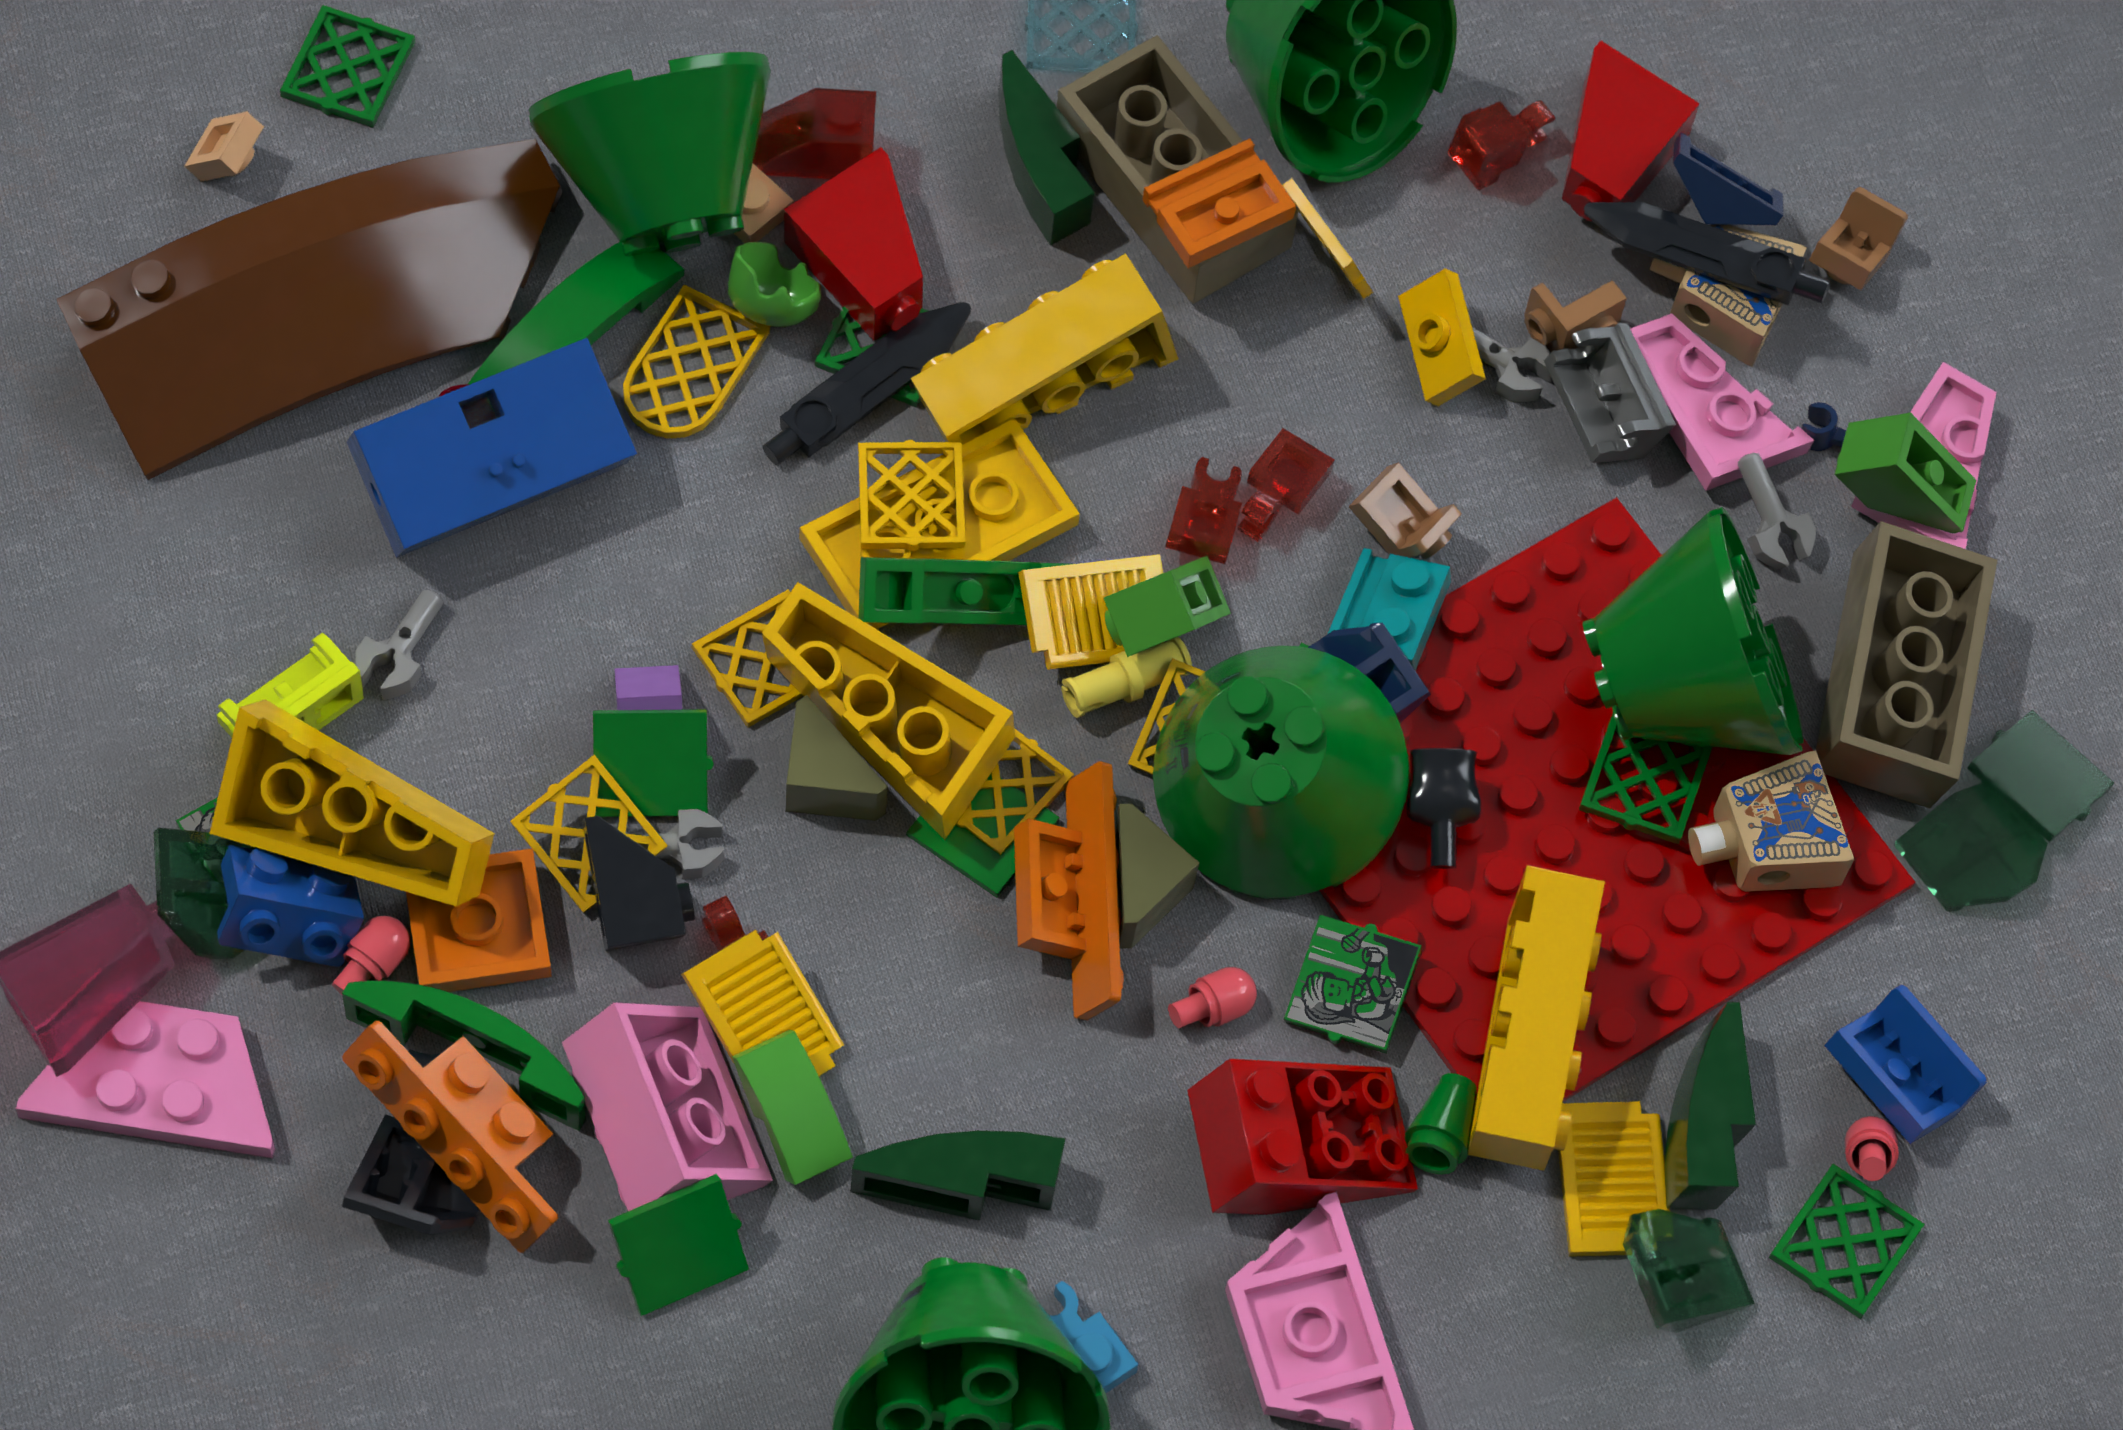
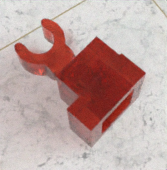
[1447,100,1556,191]

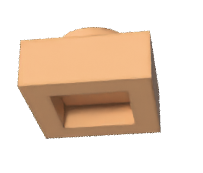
[184,111,264,182]
[734,163,794,243]

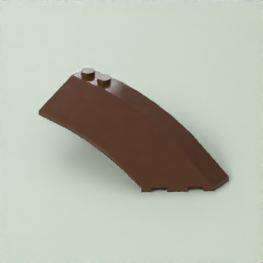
[56,138,563,480]

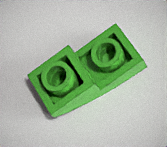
[732,1030,853,1185]

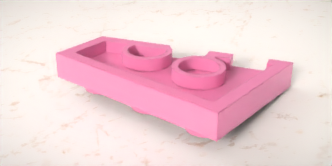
[1630,314,1815,491]
[1851,362,1997,549]

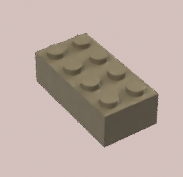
[1057,35,1299,304]
[1816,521,1998,808]

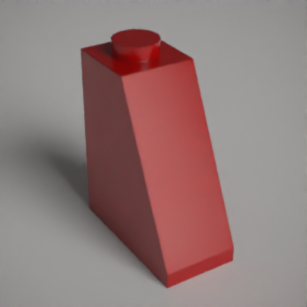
[1561,40,1700,221]
[784,147,923,341]

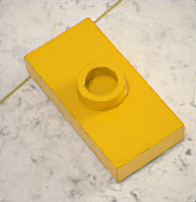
[1398,268,1486,406]

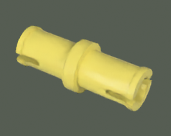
[1061,637,1192,718]

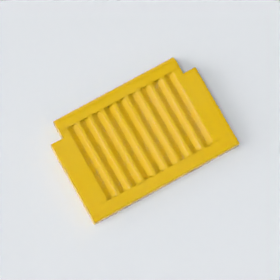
[1018,554,1164,670]
[681,930,844,1076]
[1558,1101,1673,1257]

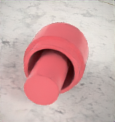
[331,916,410,995]
[1168,967,1257,1029]
[1845,1116,1899,1181]

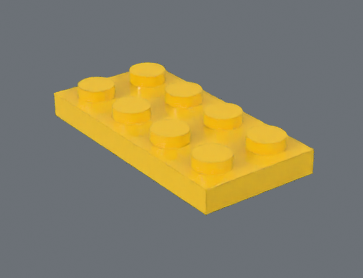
[799,418,1080,629]

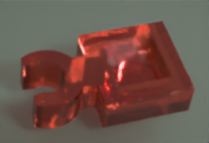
[1165,457,1242,565]

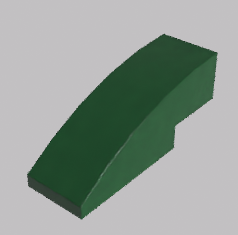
[999,50,1094,246]
[1664,1002,1756,1210]
[850,1130,1066,1221]

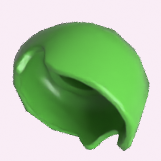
[728,242,821,327]

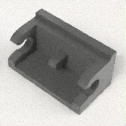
[1544,323,1676,463]

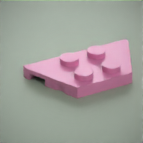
[16,996,275,1158]
[1225,1192,1414,1430]

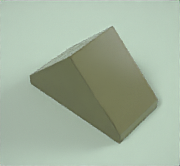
[785,695,888,821]
[1115,804,1199,948]

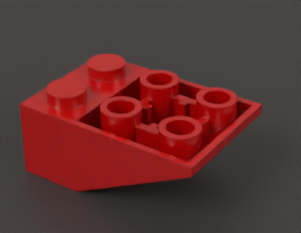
[1187,1059,1418,1215]

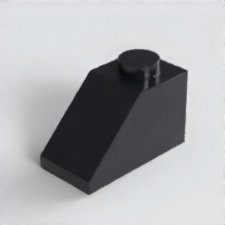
[582,816,695,951]

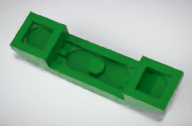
[468,242,685,385]
[858,557,1075,625]
[342,981,586,1131]

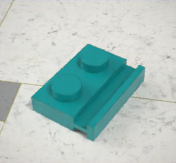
[1328,548,1451,671]

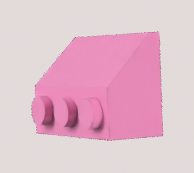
[562,1002,773,1211]

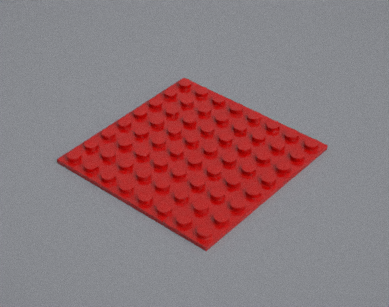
[1319,497,1915,1105]

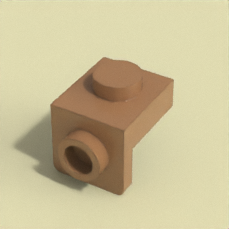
[1809,187,1908,290]
[1524,280,1627,352]
[1348,462,1462,559]

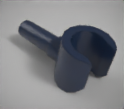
[1802,402,1846,451]

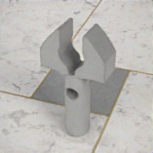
[1472,327,1552,402]
[1737,453,1816,570]
[355,590,443,700]
[639,809,724,879]

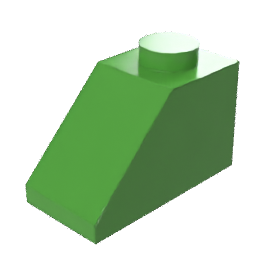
[1834,412,1976,533]
[1104,556,1231,657]

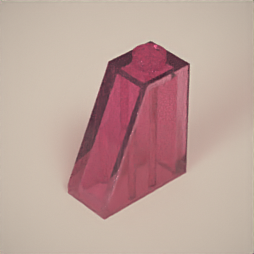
[0,884,175,1077]

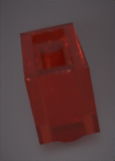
[753,88,876,179]

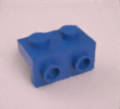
[217,845,364,967]
[1824,985,1987,1144]

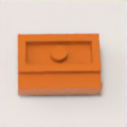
[1142,138,1296,268]

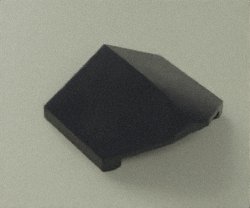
[342,1114,480,1235]

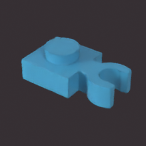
[1049,1281,1139,1393]

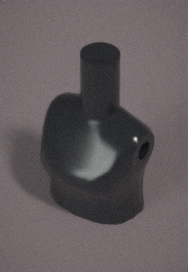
[1406,748,1481,869]

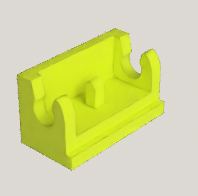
[216,633,364,738]

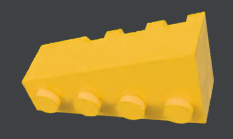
[911,253,1178,444]
[762,582,1015,840]
[209,699,495,906]
[1468,865,1605,1171]

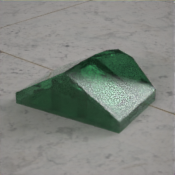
[1894,778,2048,912]
[153,827,258,959]
[1623,1209,1755,1333]

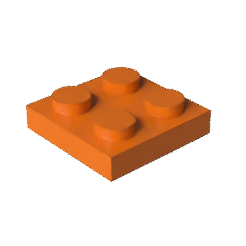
[406,848,552,992]

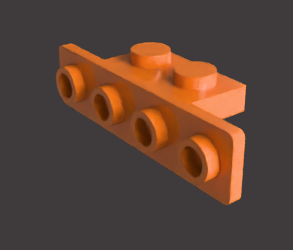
[1014,761,1124,1020]
[342,1021,558,1253]

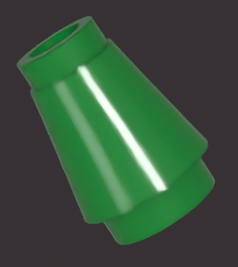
[1404,1073,1477,1175]

